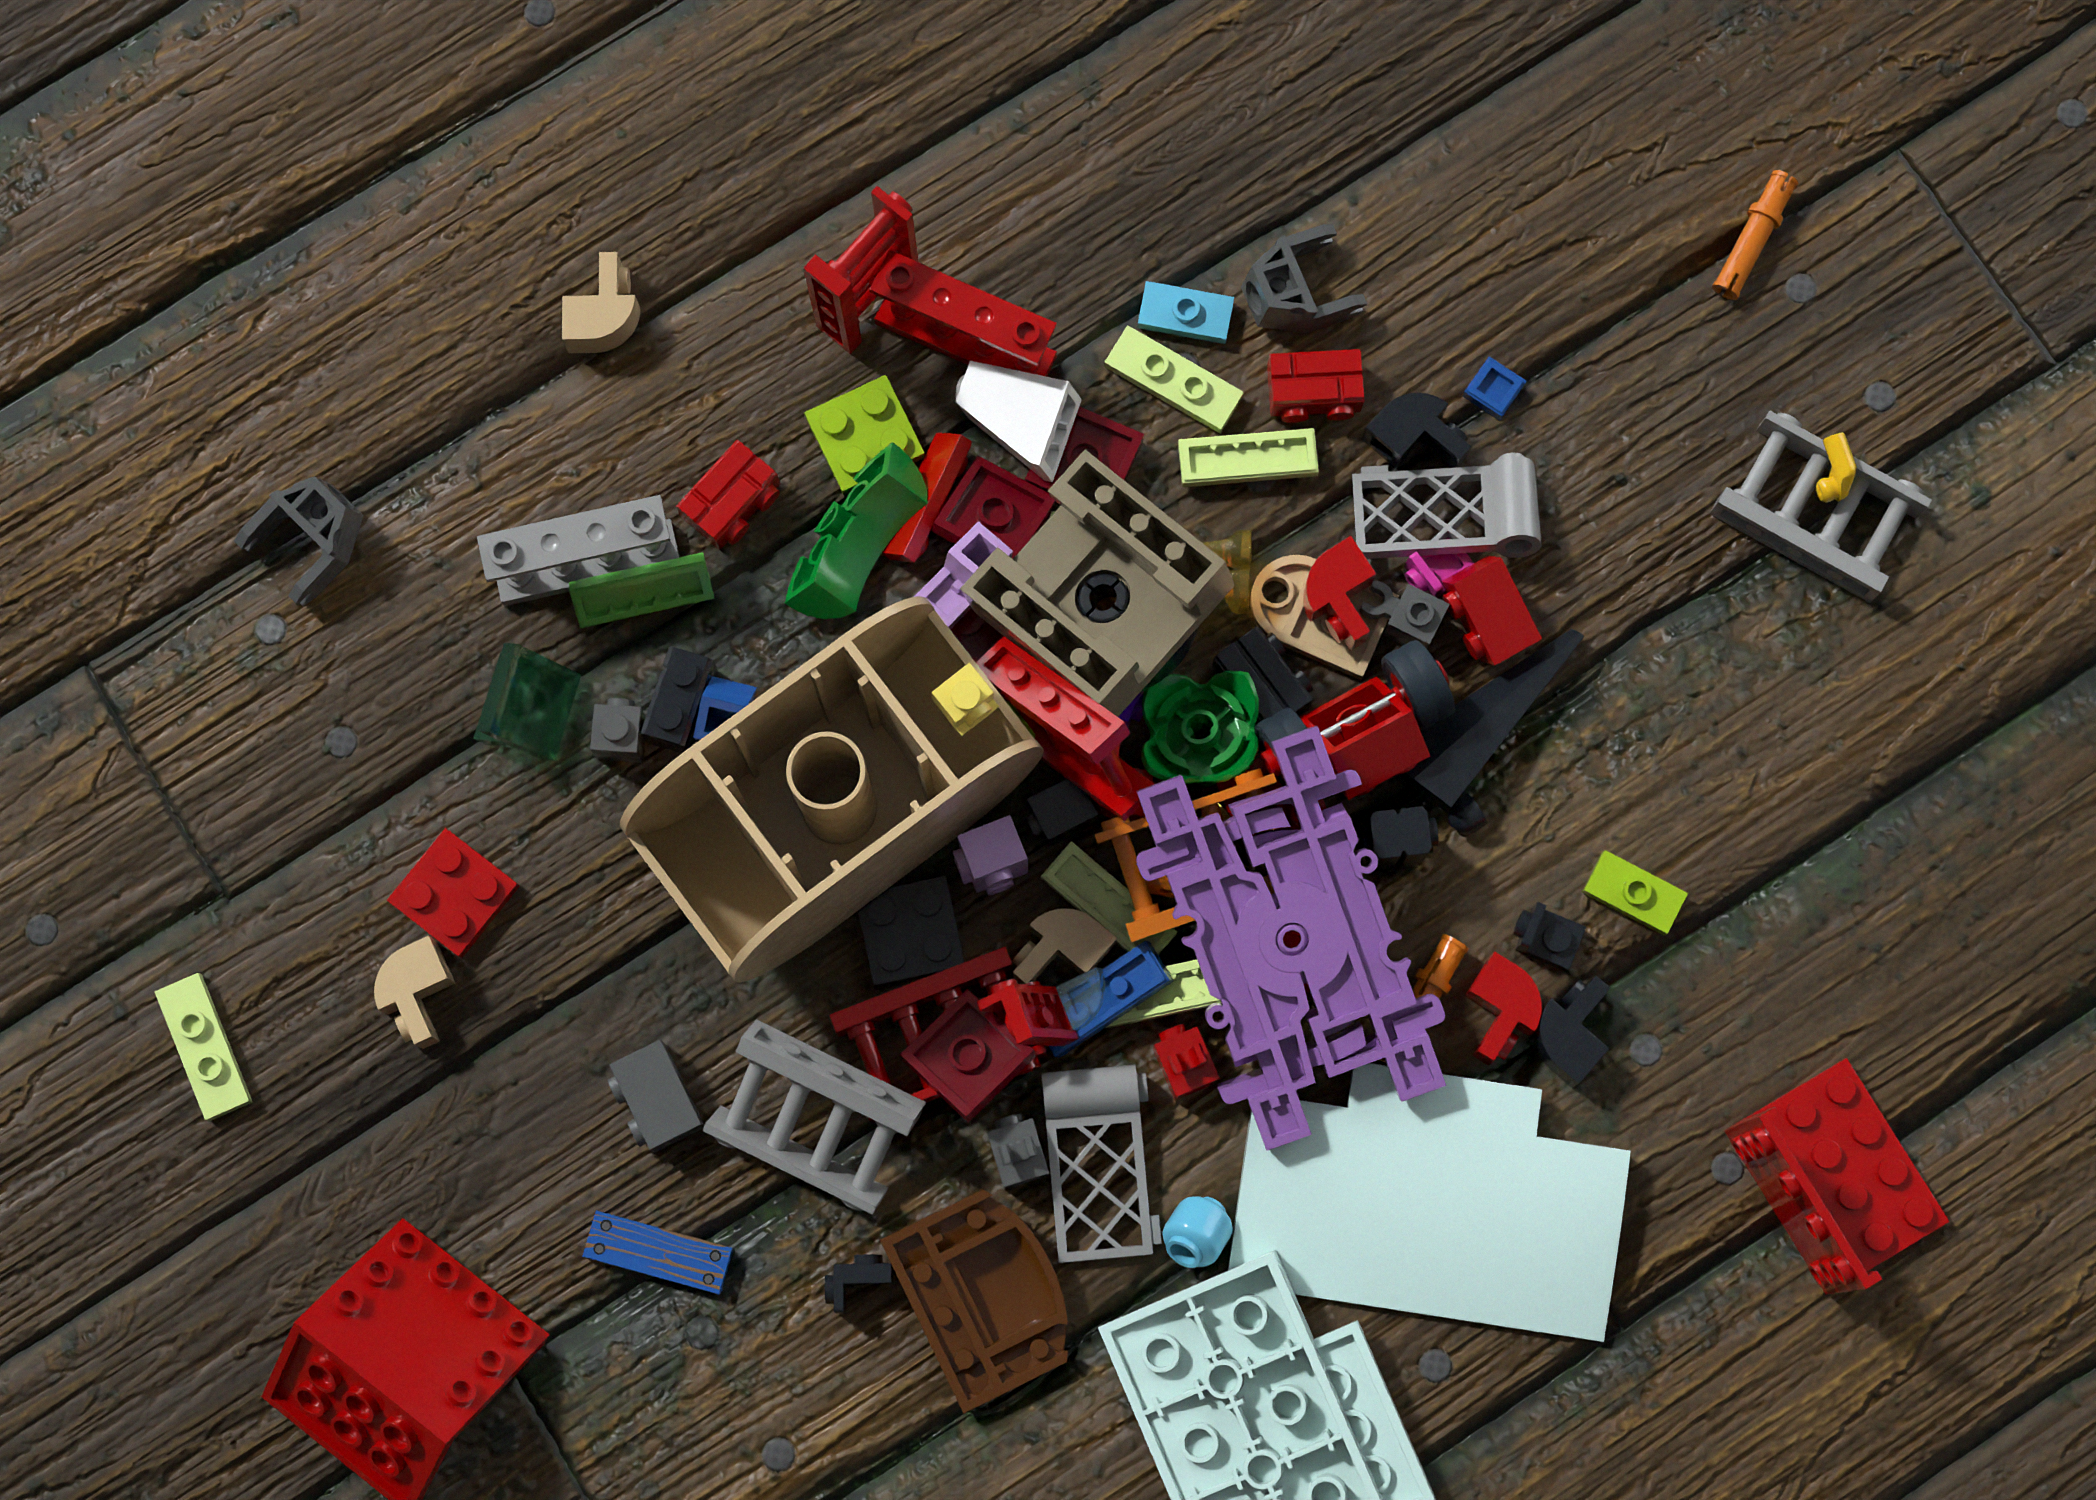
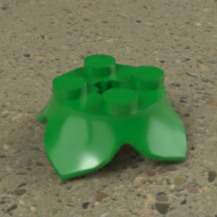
[1141,671,1259,787]

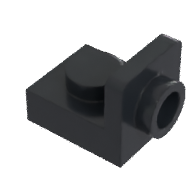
[1512,902,1586,972]

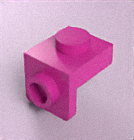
[1404,538,1474,598]

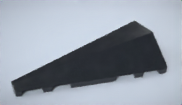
[1392,629,1584,813]

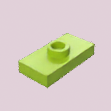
[1582,850,1688,936]

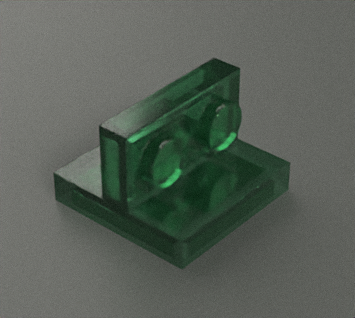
[473,643,581,761]

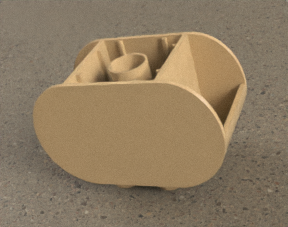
[620,596,1044,983]

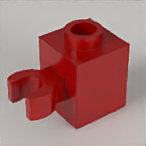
[1153,1024,1220,1101]

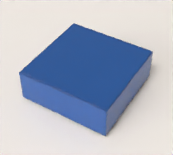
[1462,356,1526,421]

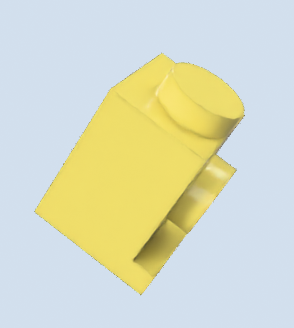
[932,662,999,737]

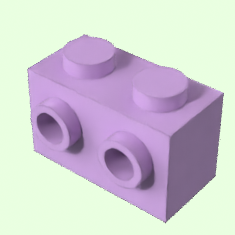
[953,815,1028,895]

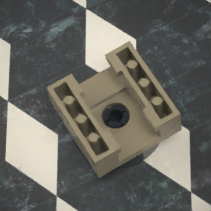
[960,449,1235,717]

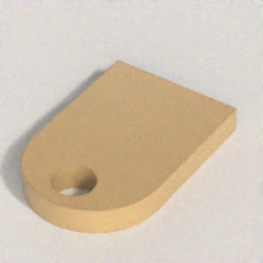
[1250,555,1399,680]

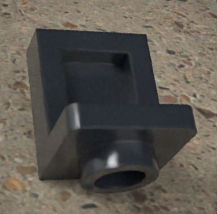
[825,1254,893,1314]

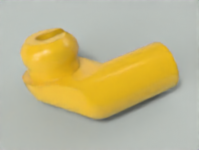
[1816,432,1857,503]

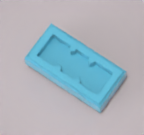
[1137,281,1234,344]

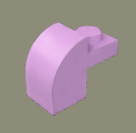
[914,521,1013,630]

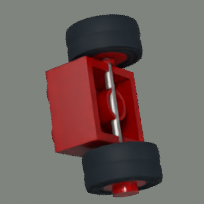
[1255,640,1455,800]

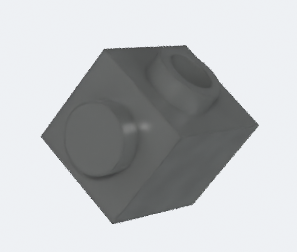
[590,698,646,763]

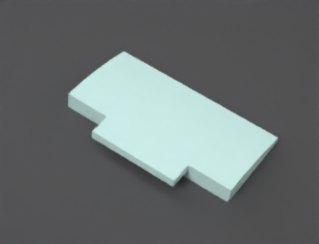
[1228,1063,1631,1342]
[1098,1250,1436,1500]

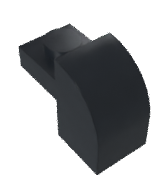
[1362,393,1471,469]
[1534,976,1611,1088]

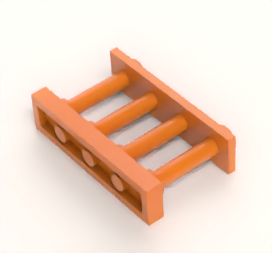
[1095,768,1277,942]

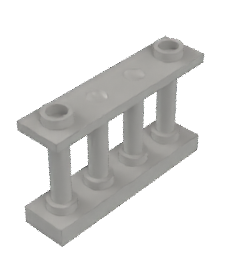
[1709,411,1932,603]
[477,495,680,606]
[703,1019,926,1214]

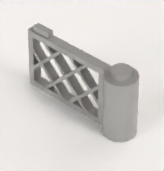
[1352,453,1542,559]
[1042,1064,1162,1263]

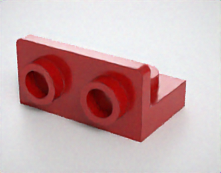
[977,979,1079,1046]

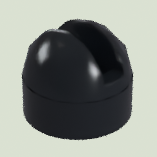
[1448,793,1488,834]

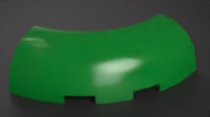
[785,442,928,619]

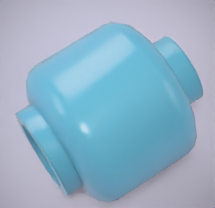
[1162,1196,1233,1268]

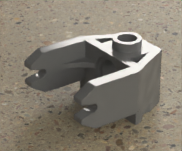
[1241,224,1367,333]
[234,476,364,606]

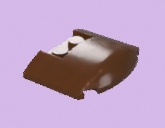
[880,1189,1068,1414]

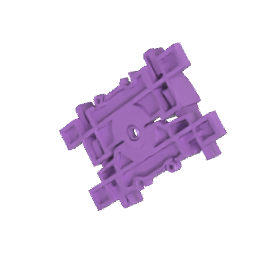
[1136,726,1446,1151]

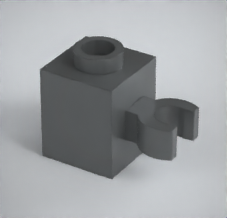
[1359,581,1450,649]
[987,1114,1049,1190]

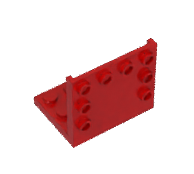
[1724,1058,1950,1295]
[261,1218,550,1500]

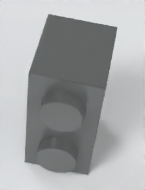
[607,1039,705,1153]

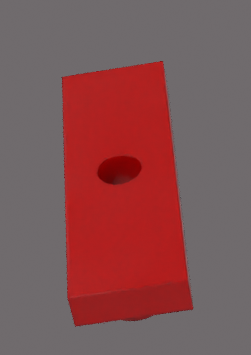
[881,433,972,563]

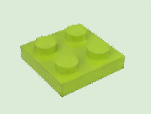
[804,375,925,496]

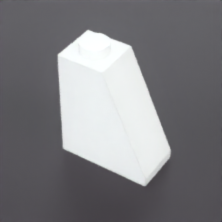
[955,361,1082,482]

